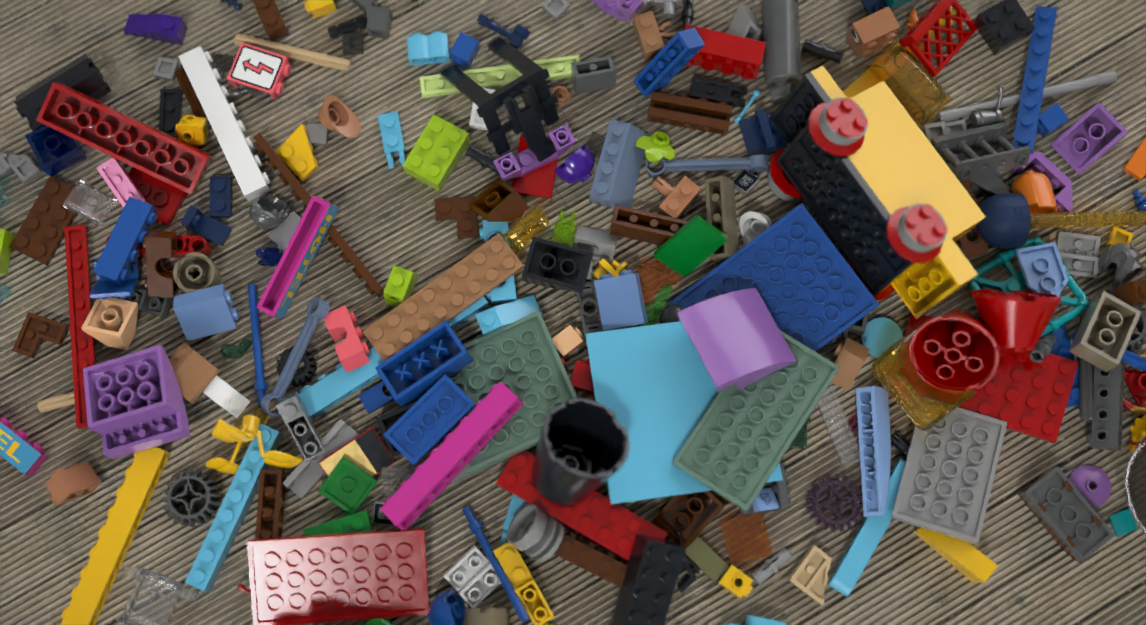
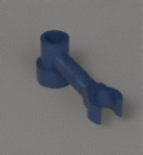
[477,14,530,49]

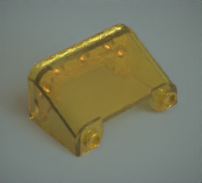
[872,330,977,431]

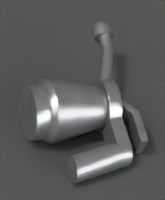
[970,85,1007,128]

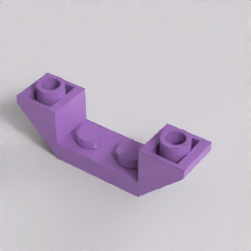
[590,0,645,23]
[493,124,576,180]
[1010,152,1073,217]

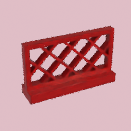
[898,0,978,77]

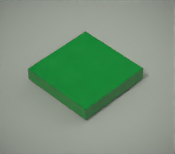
[318,456,378,515]

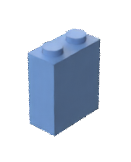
[594,270,648,331]
[173,284,239,341]

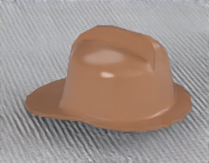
[317,95,361,138]

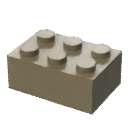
[1069,291,1141,372]

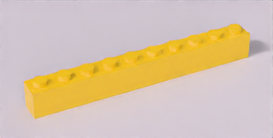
[60,447,171,625]

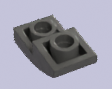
[126,289,173,318]

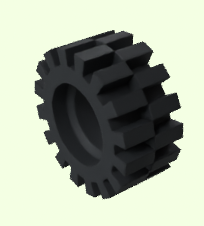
[276,347,317,387]

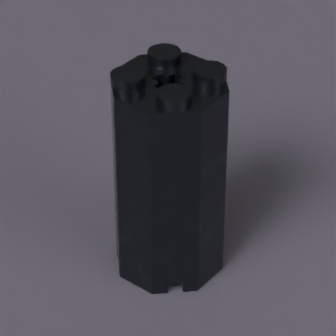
[14,53,111,134]

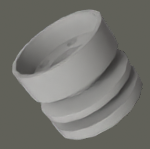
[507,504,564,562]

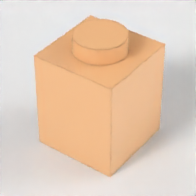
[552,325,584,359]

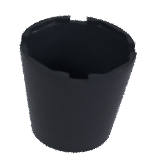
[531,399,630,505]

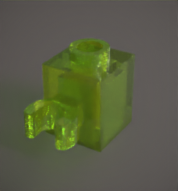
[552,211,576,247]

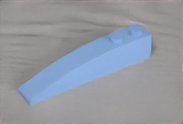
[856,386,891,517]

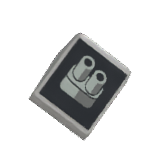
[733,170,760,197]
[373,501,394,526]

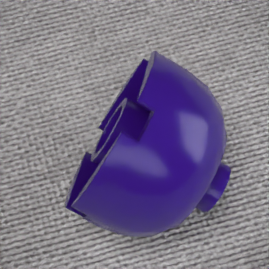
[554,144,595,184]

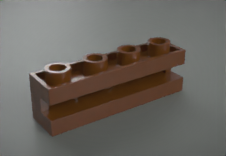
[647,91,733,136]

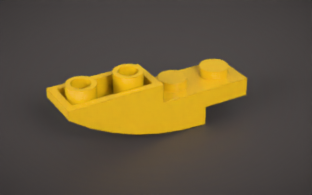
[493,541,555,625]

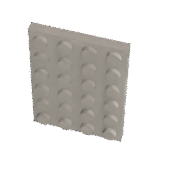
[891,397,1007,545]

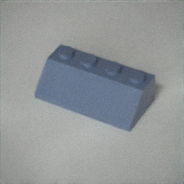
[589,119,650,209]

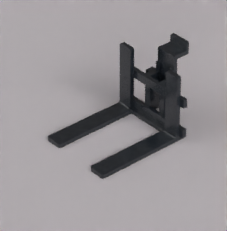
[440,38,559,162]

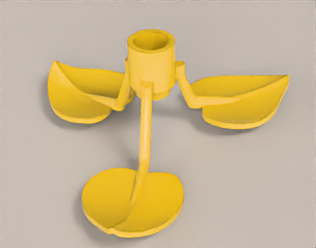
[205,415,303,474]

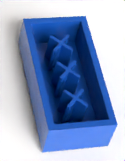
[375,320,473,407]

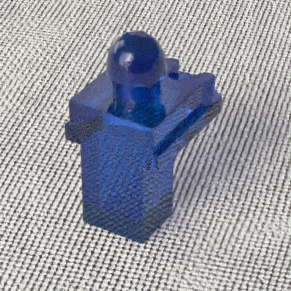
[256,246,283,267]

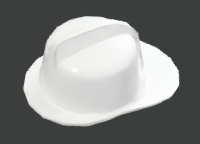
[739,211,772,246]

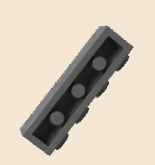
[1088,363,1125,451]

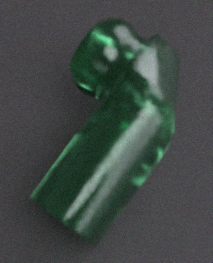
[221,338,253,359]

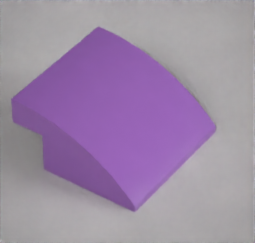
[677,288,797,392]
[83,345,190,459]

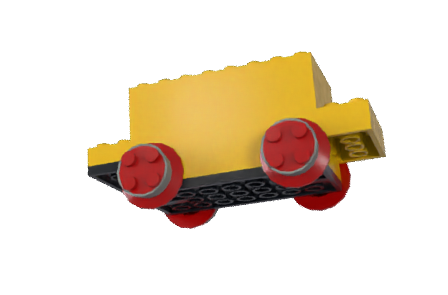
[768,66,986,319]

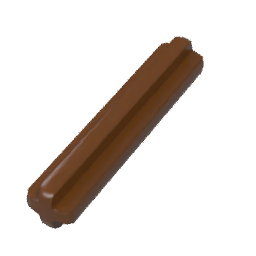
[175,68,208,120]

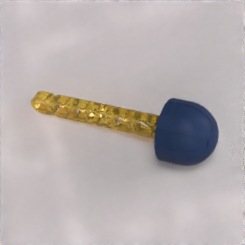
[976,193,1146,248]

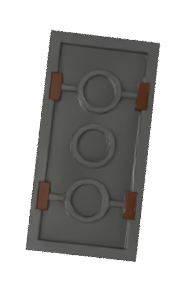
[1018,466,1115,563]

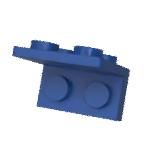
[89,258,141,300]

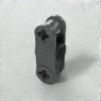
[576,279,603,340]

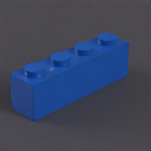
[93,196,157,286]

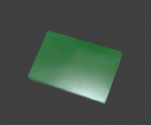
[654,215,728,277]

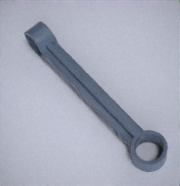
[645,155,769,178]
[261,297,330,416]

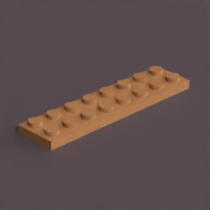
[362,233,524,361]

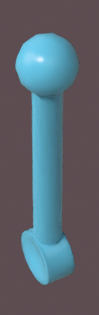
[734,89,761,125]

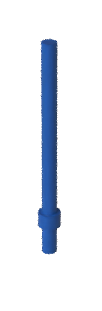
[248,284,268,408]
[462,506,530,623]

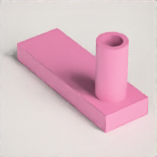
[96,157,147,208]

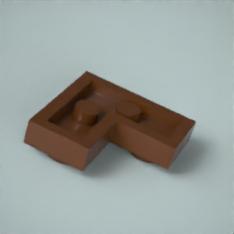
[435,196,479,239]
[12,312,69,358]

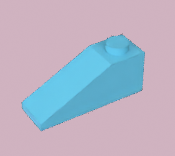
[475,295,542,336]

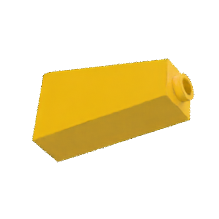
[913,526,998,584]

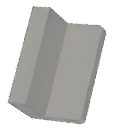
[573,226,618,263]

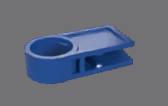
[358,381,395,414]

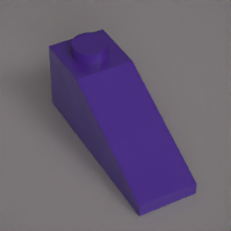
[124,14,187,45]

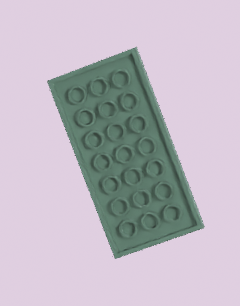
[672,331,840,512]

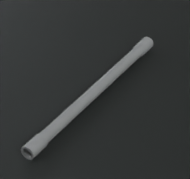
[937,70,1117,123]

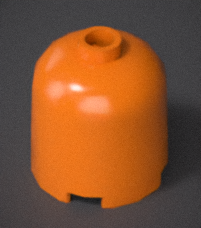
[1011,170,1058,223]

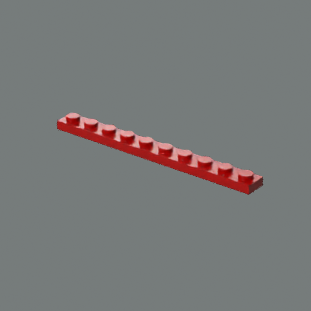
[64,225,96,429]

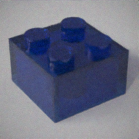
[25,125,87,176]

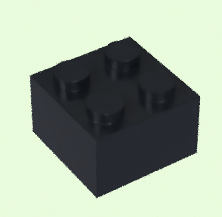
[974,0,1035,56]

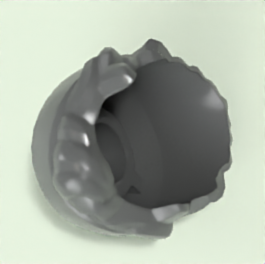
[249,194,290,230]

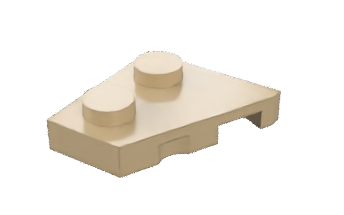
[787,545,832,605]

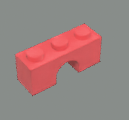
[324,305,370,373]

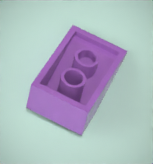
[1051,102,1129,175]

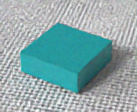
[1107,508,1138,537]

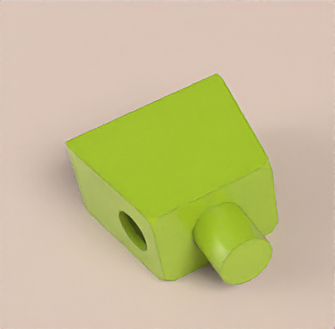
[383,266,419,307]

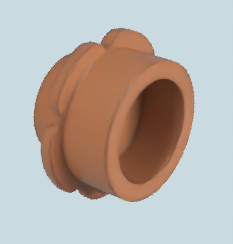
[551,86,571,106]

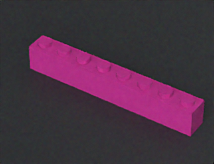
[380,381,524,531]

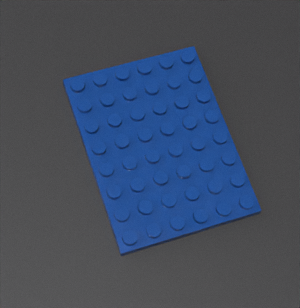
[667,203,879,352]

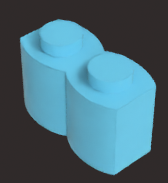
[407,31,450,66]

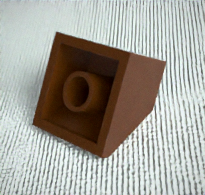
[468,178,529,222]

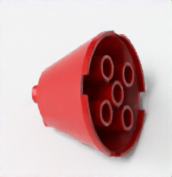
[971,290,1062,352]
[909,310,999,393]

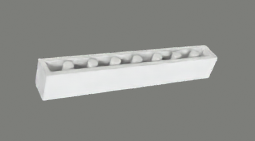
[178,46,271,201]

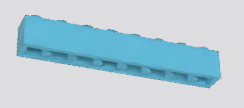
[185,423,284,592]

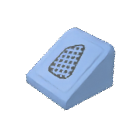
[753,488,779,512]

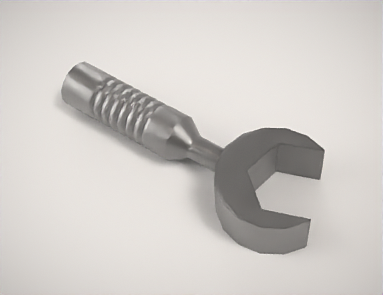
[227,86,264,100]

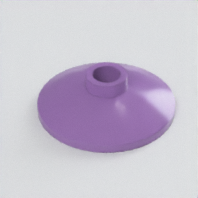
[1069,465,1111,508]

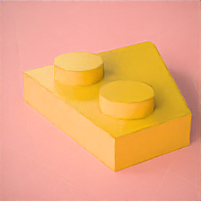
[276,124,318,181]

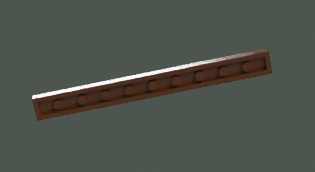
[253,133,384,298]

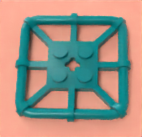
[967,236,1090,338]

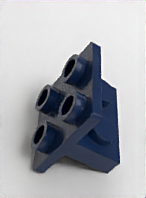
[738,108,788,156]

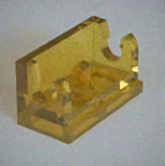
[503,206,549,253]

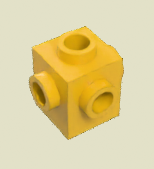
[175,115,209,146]

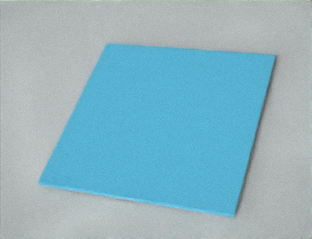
[585,321,783,504]

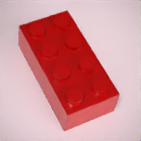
[684,24,766,80]

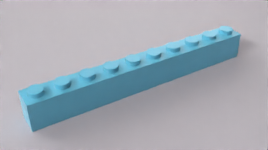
[299,297,489,420]

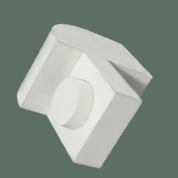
[203,375,250,418]

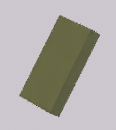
[685,536,729,582]

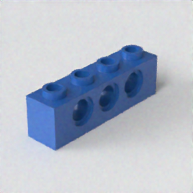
[633,28,705,97]

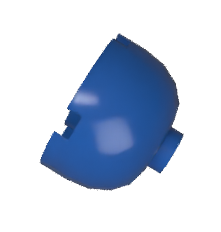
[428,589,466,625]

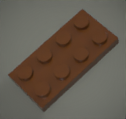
[10,176,88,266]

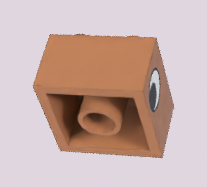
[846,6,900,59]

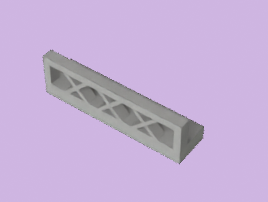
[282,419,359,499]

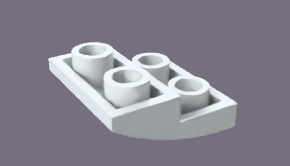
[442,545,501,608]

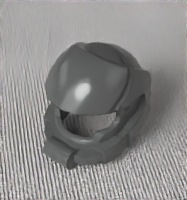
[1098,243,1144,294]

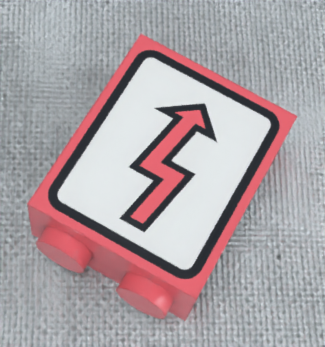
[227,43,291,100]

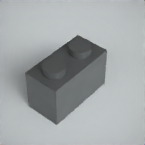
[571,56,616,94]

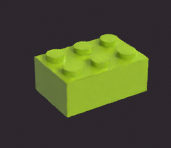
[402,114,471,192]

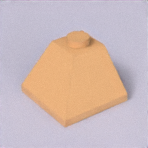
[81,297,138,350]

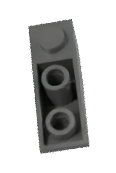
[276,391,326,461]

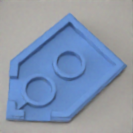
[1015,242,1069,297]

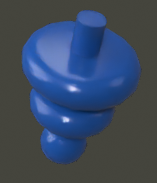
[1133,190,1146,213]

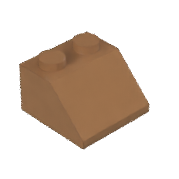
[169,342,220,404]

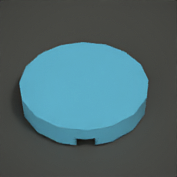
[860,317,903,360]

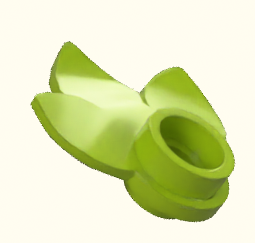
[635,131,675,162]

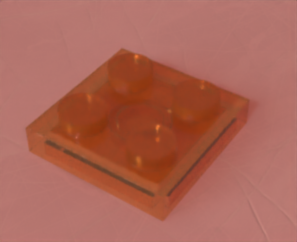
[720,512,773,565]

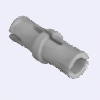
[751,547,792,585]

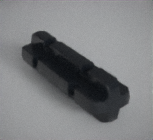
[328,16,367,38]

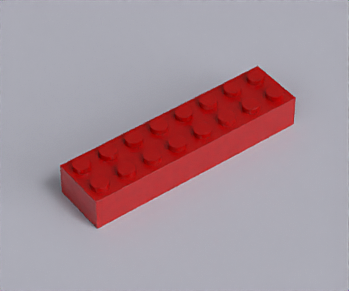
[36,82,212,194]
[496,450,667,562]

